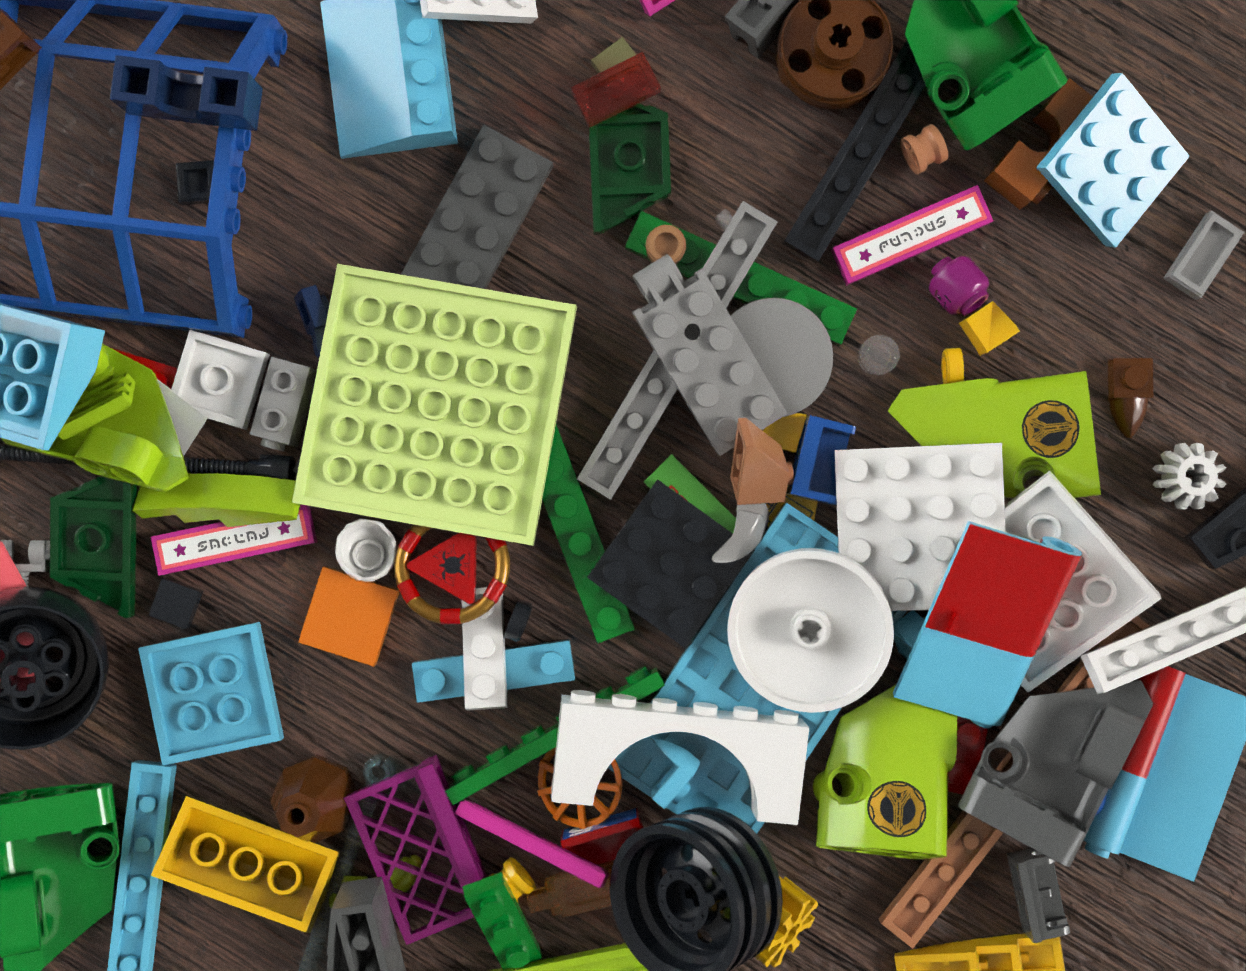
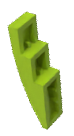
[132,473,300,527]

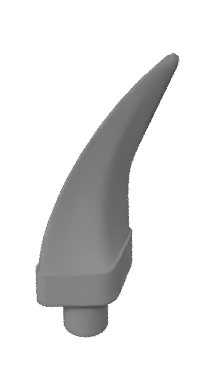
[712,503,769,563]

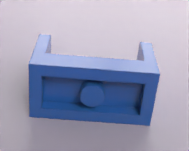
[786,415,856,505]

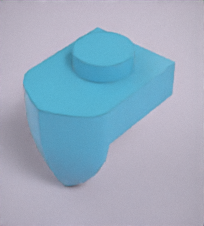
[651,739,701,809]

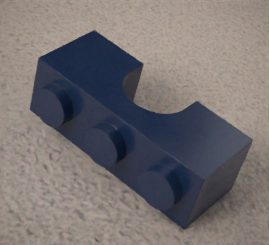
[110,55,263,131]

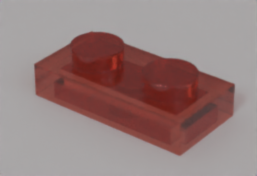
[571,52,661,128]

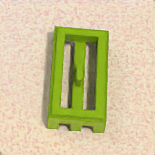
[58,372,136,440]

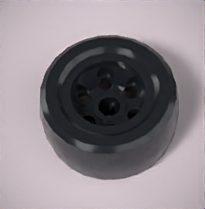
[0,586,109,750]

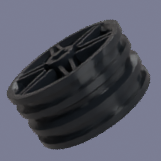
[610,807,783,971]

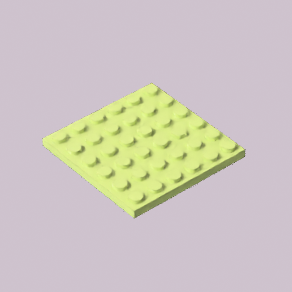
[292,264,577,546]

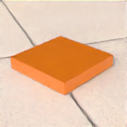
[298,566,400,667]

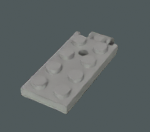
[632,254,788,456]

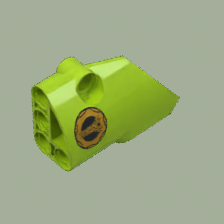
[888,371,1101,499]
[813,684,957,859]

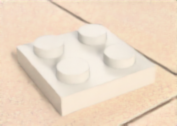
[171,330,270,430]

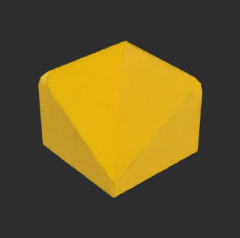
[959,301,1020,356]

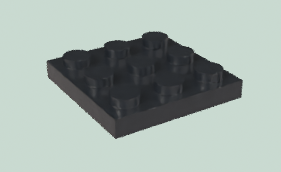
[587,479,755,648]

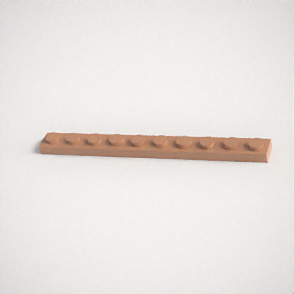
[879,616,1150,949]

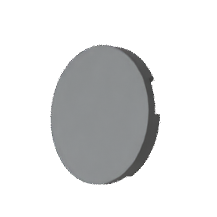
[731,297,833,417]

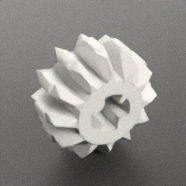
[1152,443,1227,509]

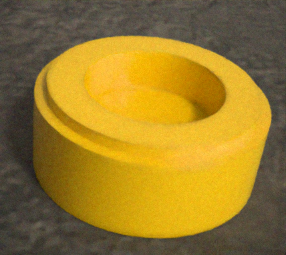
[941,348,964,384]

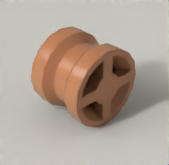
[900,124,948,175]

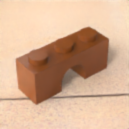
[984,78,1093,210]

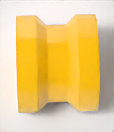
[490,857,536,902]

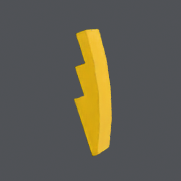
[894,934,1065,971]

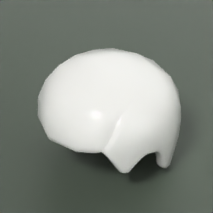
[335,518,397,582]

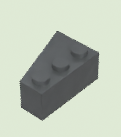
[326,877,406,971]

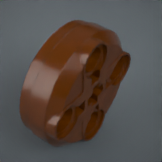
[776,0,893,109]

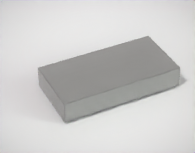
[1163,211,1244,300]

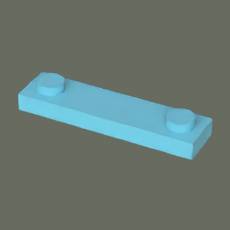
[412,639,575,703]

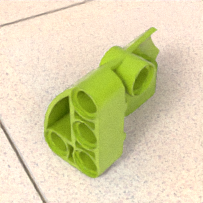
[0,343,189,492]

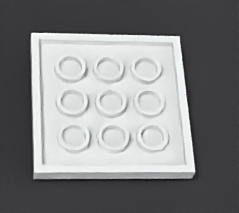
[835,443,1006,611]
[1004,470,1161,692]

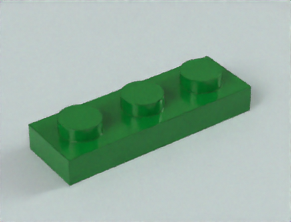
[463,872,542,970]

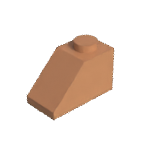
[730,418,794,505]

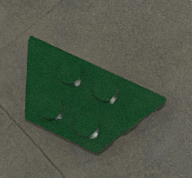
[587,79,671,235]
[50,476,137,618]

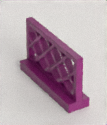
[344,755,488,945]

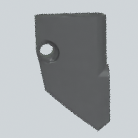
[957,680,1153,867]

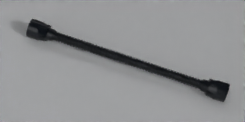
[0,444,296,480]

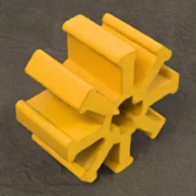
[755,876,818,968]

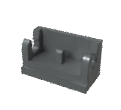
[725,0,800,59]
[1006,848,1070,943]

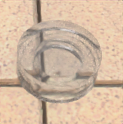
[858,335,900,376]

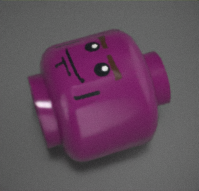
[929,256,989,316]

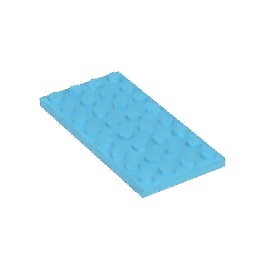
[608,502,906,834]

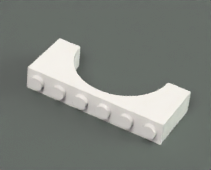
[551,690,809,825]

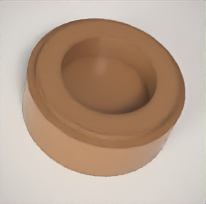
[646,225,686,264]

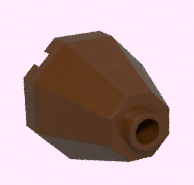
[270,754,358,843]

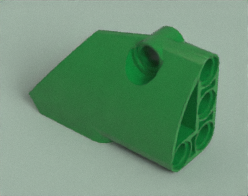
[904,0,1068,151]
[0,783,119,971]

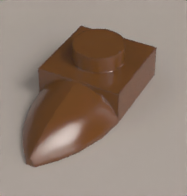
[1108,358,1154,438]

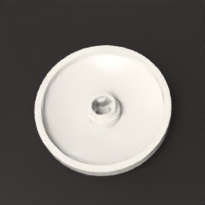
[727,548,894,713]

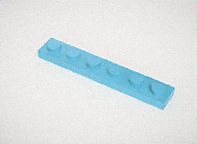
[107,760,177,971]

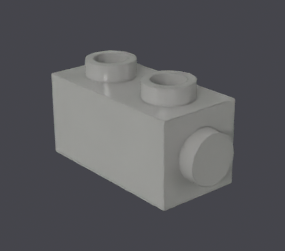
[250,357,317,452]

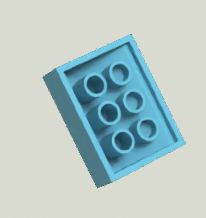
[320,0,458,159]
[0,303,105,450]

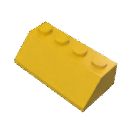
[151,796,339,933]

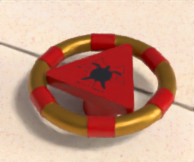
[394,524,510,625]

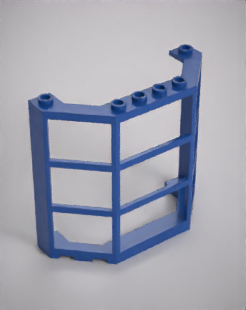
[0,0,287,338]

